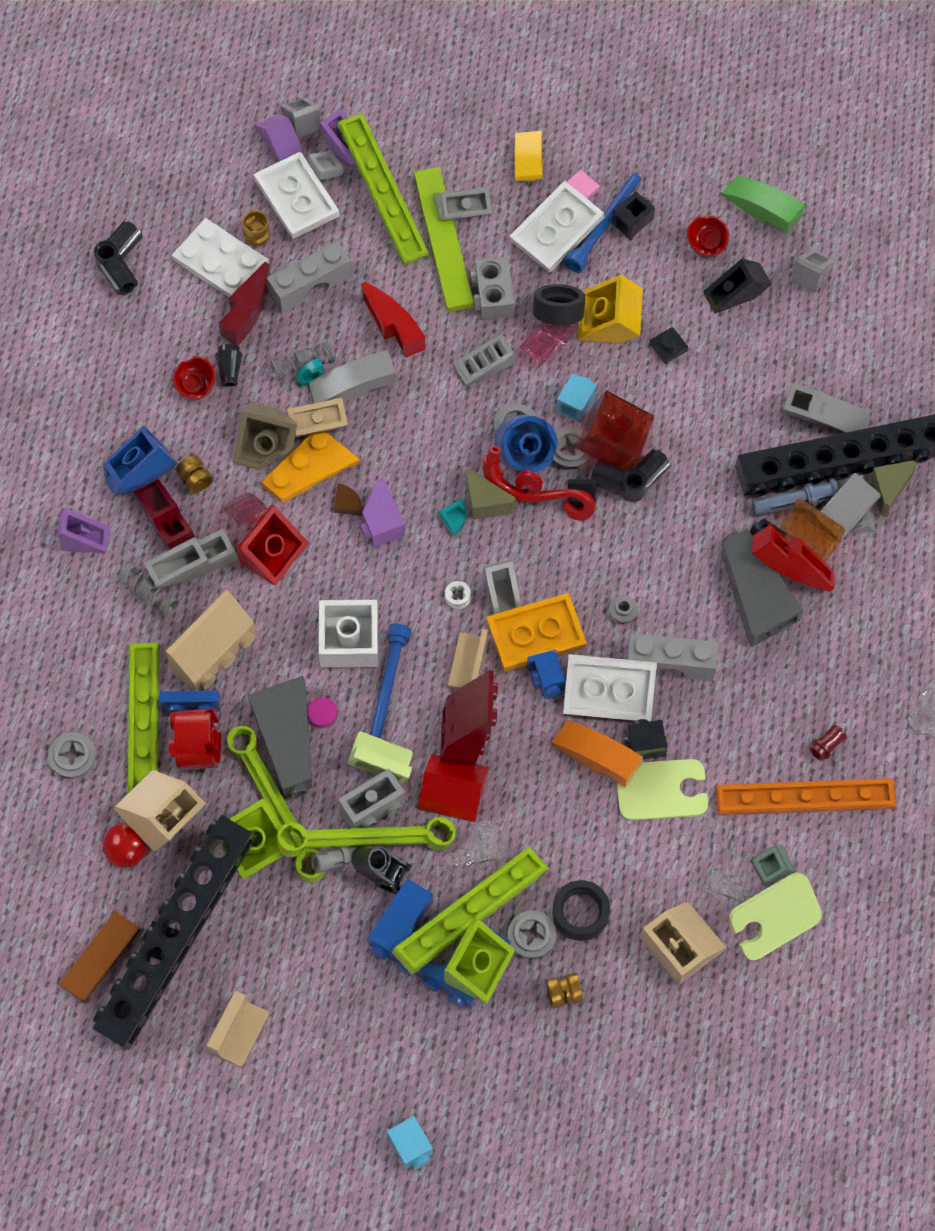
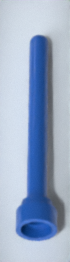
[564,173,641,274]
[370,623,412,739]

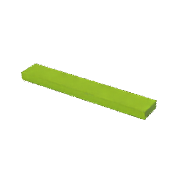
[338,112,429,266]
[414,167,474,313]
[128,642,159,793]
[392,847,549,975]

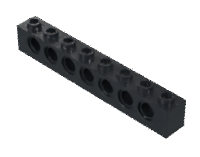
[735,414,935,497]
[92,815,257,1050]

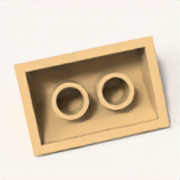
[166,590,256,691]

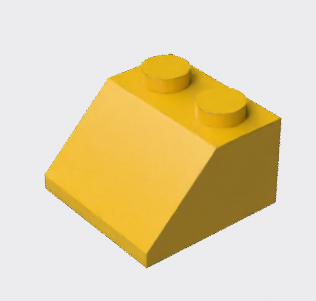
[577,275,643,343]

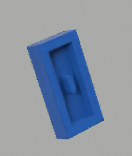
[159,691,221,715]

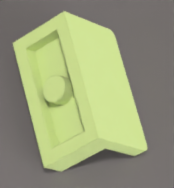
[347,731,413,784]

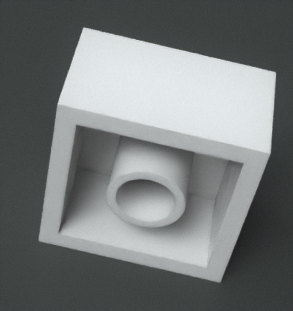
[319,600,378,668]

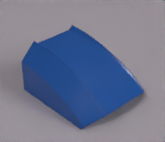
[103,425,178,496]

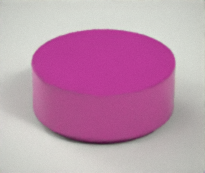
[308,698,337,728]

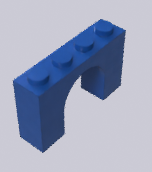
[368,878,511,1009]

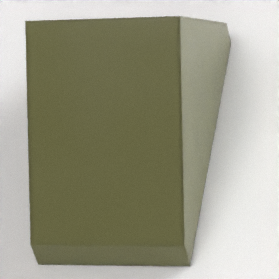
[870,461,918,517]
[466,469,516,520]

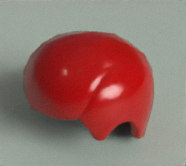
[687,215,730,257]
[173,356,215,400]
[103,823,150,868]

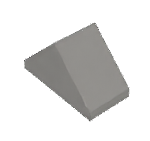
[281,97,321,137]
[792,249,835,293]
[483,559,522,614]

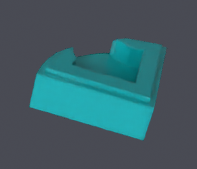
[295,358,324,387]
[438,499,466,537]

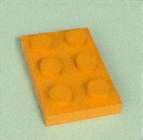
[486,593,587,672]

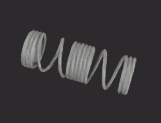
[271,341,335,380]
[118,563,179,618]

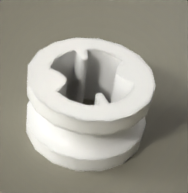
[445,581,471,609]

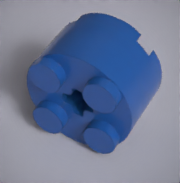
[494,415,558,472]

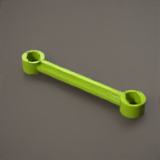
[227,726,326,883]
[275,817,456,857]

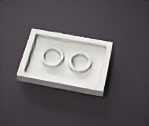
[253,152,340,240]
[510,181,605,273]
[171,218,269,297]
[563,654,657,721]

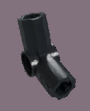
[94,221,143,296]
[591,449,671,502]

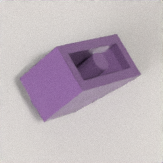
[360,477,405,547]

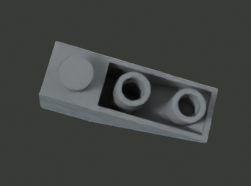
[782,383,870,433]

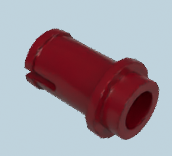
[809,724,847,761]

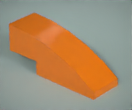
[551,720,643,788]

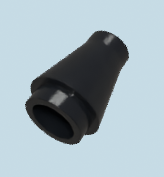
[215,344,243,387]

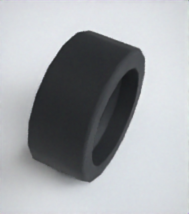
[533,284,585,326]
[552,880,610,941]

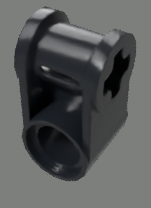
[352,846,411,894]

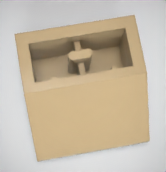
[113,770,206,852]
[641,901,726,985]

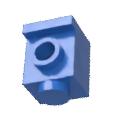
[527,649,566,699]

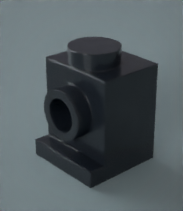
[612,192,655,240]

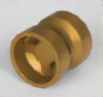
[242,210,270,247]
[175,455,214,494]
[546,972,583,1009]

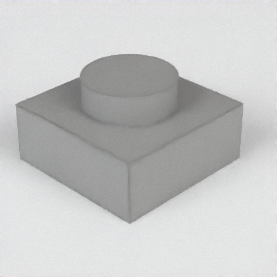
[307,150,344,180]

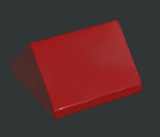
[237,505,309,586]
[418,754,489,822]

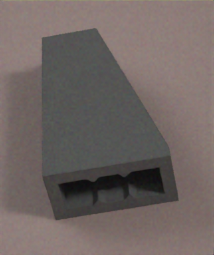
[720,529,803,647]
[248,676,312,798]

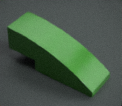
[721,176,805,234]

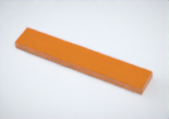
[715,778,896,816]

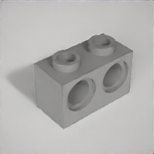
[470,257,515,320]

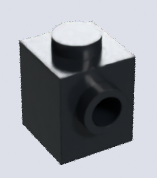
[622,719,668,760]

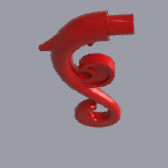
[482,445,596,521]

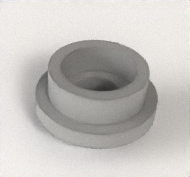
[609,595,638,623]

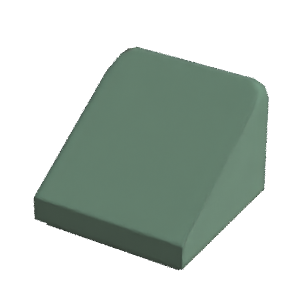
[752,844,797,886]

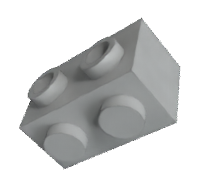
[338,769,406,829]

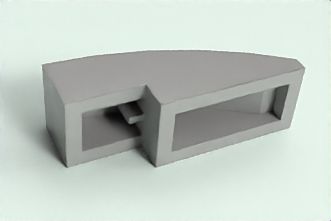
[309,350,396,403]
[144,529,238,588]

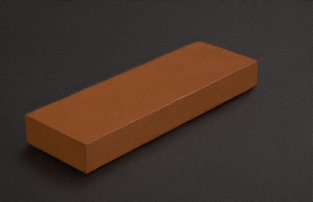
[59,911,141,1003]

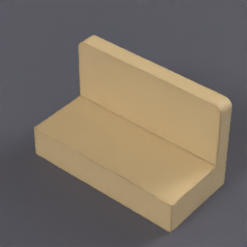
[287,398,348,437]
[448,629,488,690]
[207,991,269,1067]

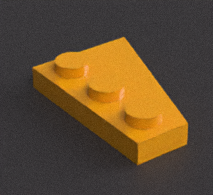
[261,431,360,503]

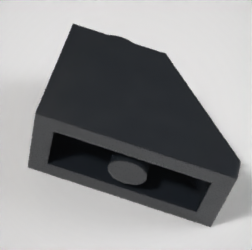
[703,259,772,314]

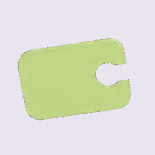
[617,759,708,821]
[729,872,822,960]

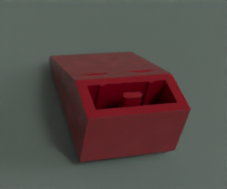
[440,670,498,766]

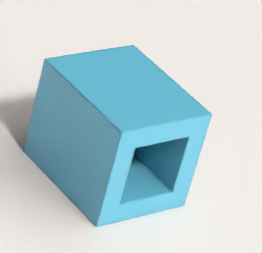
[556,373,597,423]
[387,1116,433,1170]

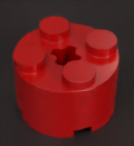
[169,708,222,770]

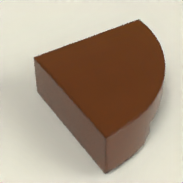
[333,483,362,516]

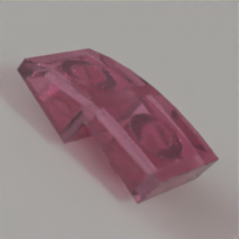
[519,322,580,366]
[221,492,267,526]

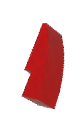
[361,282,426,358]
[752,524,835,592]

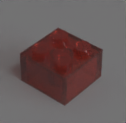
[576,390,655,470]

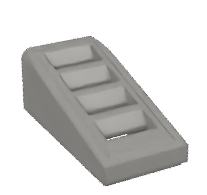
[453,334,515,387]

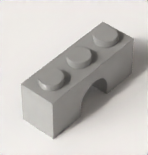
[267,241,353,313]
[627,633,718,681]

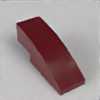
[219,262,270,346]
[132,479,195,550]

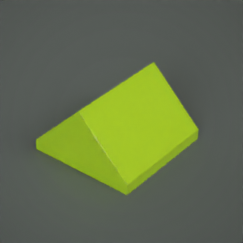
[220,798,295,881]
[444,917,515,1003]

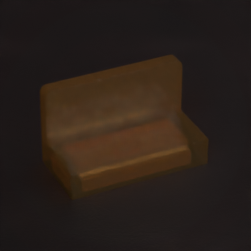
[780,498,846,563]

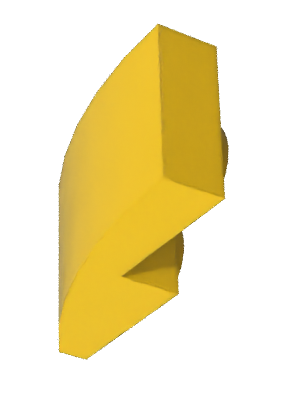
[515,131,543,182]

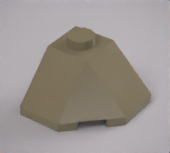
[233,401,298,470]

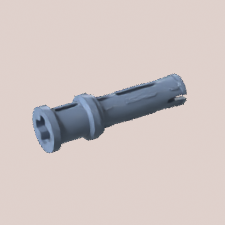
[752,478,839,517]

